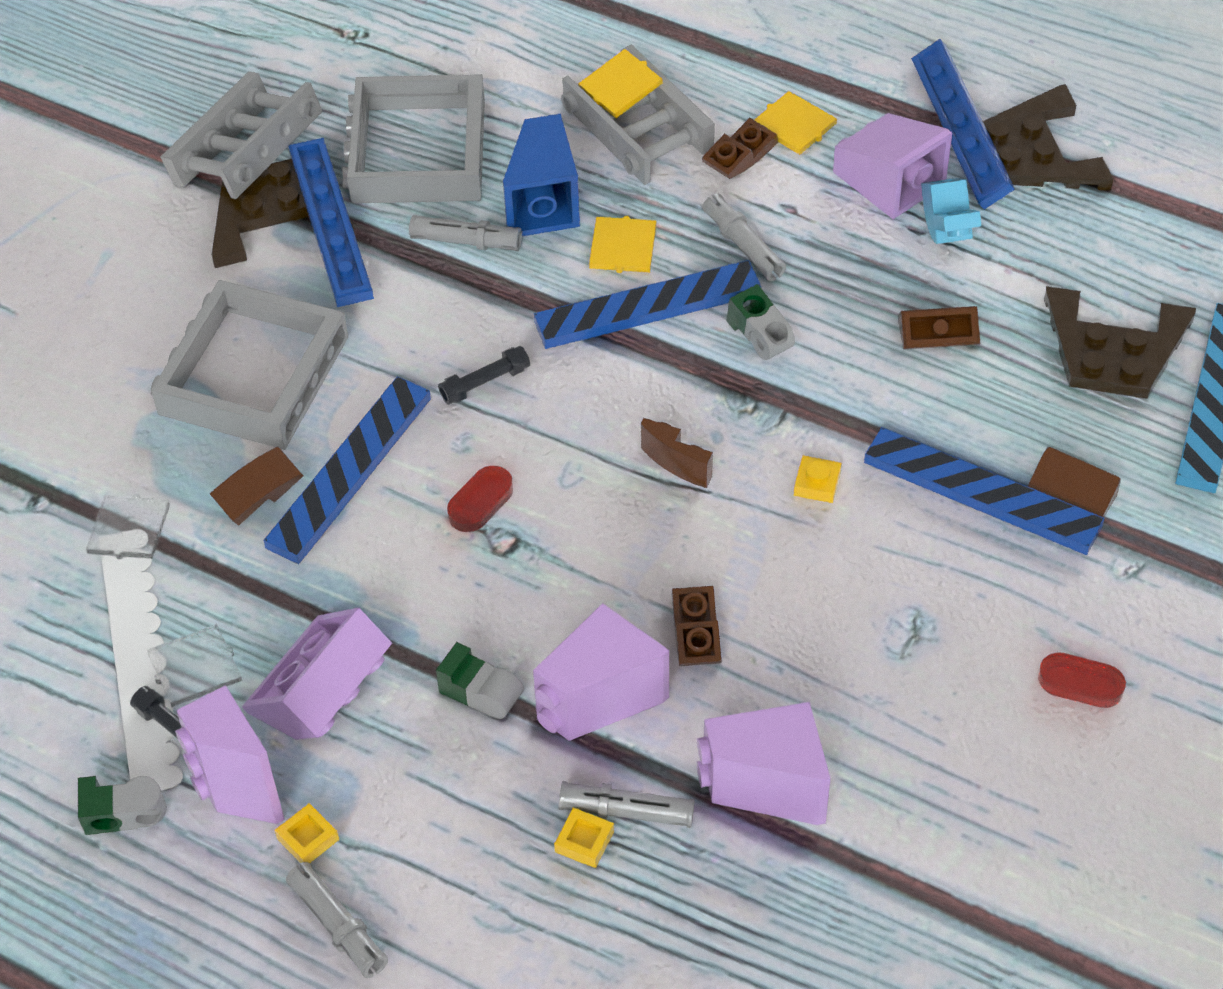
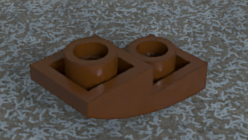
[702,117,778,179]
[641,418,713,488]
[209,446,304,526]
[671,586,722,666]

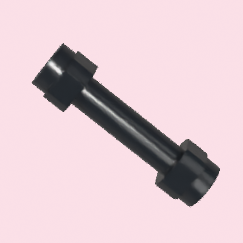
[438,346,530,405]
[130,686,182,739]

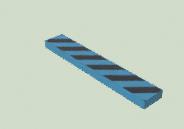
[1175,303,1223,493]

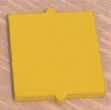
[578,49,663,118]
[754,91,837,155]
[589,216,656,273]

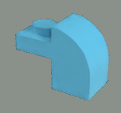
[921,178,982,244]

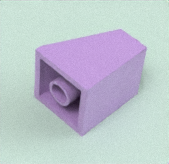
[833,113,952,219]
[533,603,669,741]
[697,702,831,825]

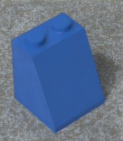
[503,113,580,236]

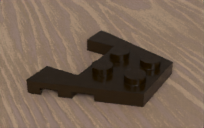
[983,84,1114,190]
[211,159,354,268]
[1044,286,1196,399]

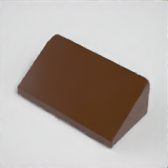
[898,306,981,350]
[1028,447,1121,518]

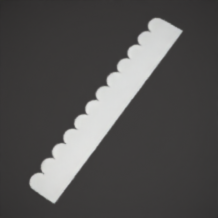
[99,532,183,791]

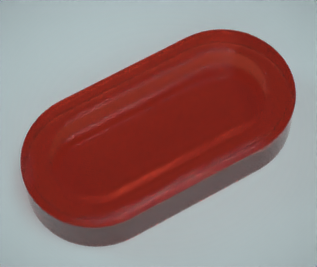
[447,466,513,532]
[1038,652,1126,708]

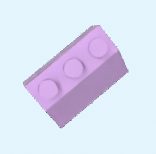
[242,608,392,740]
[175,685,285,824]

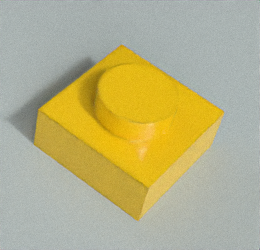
[793,455,842,503]
[274,803,339,863]
[554,807,614,868]

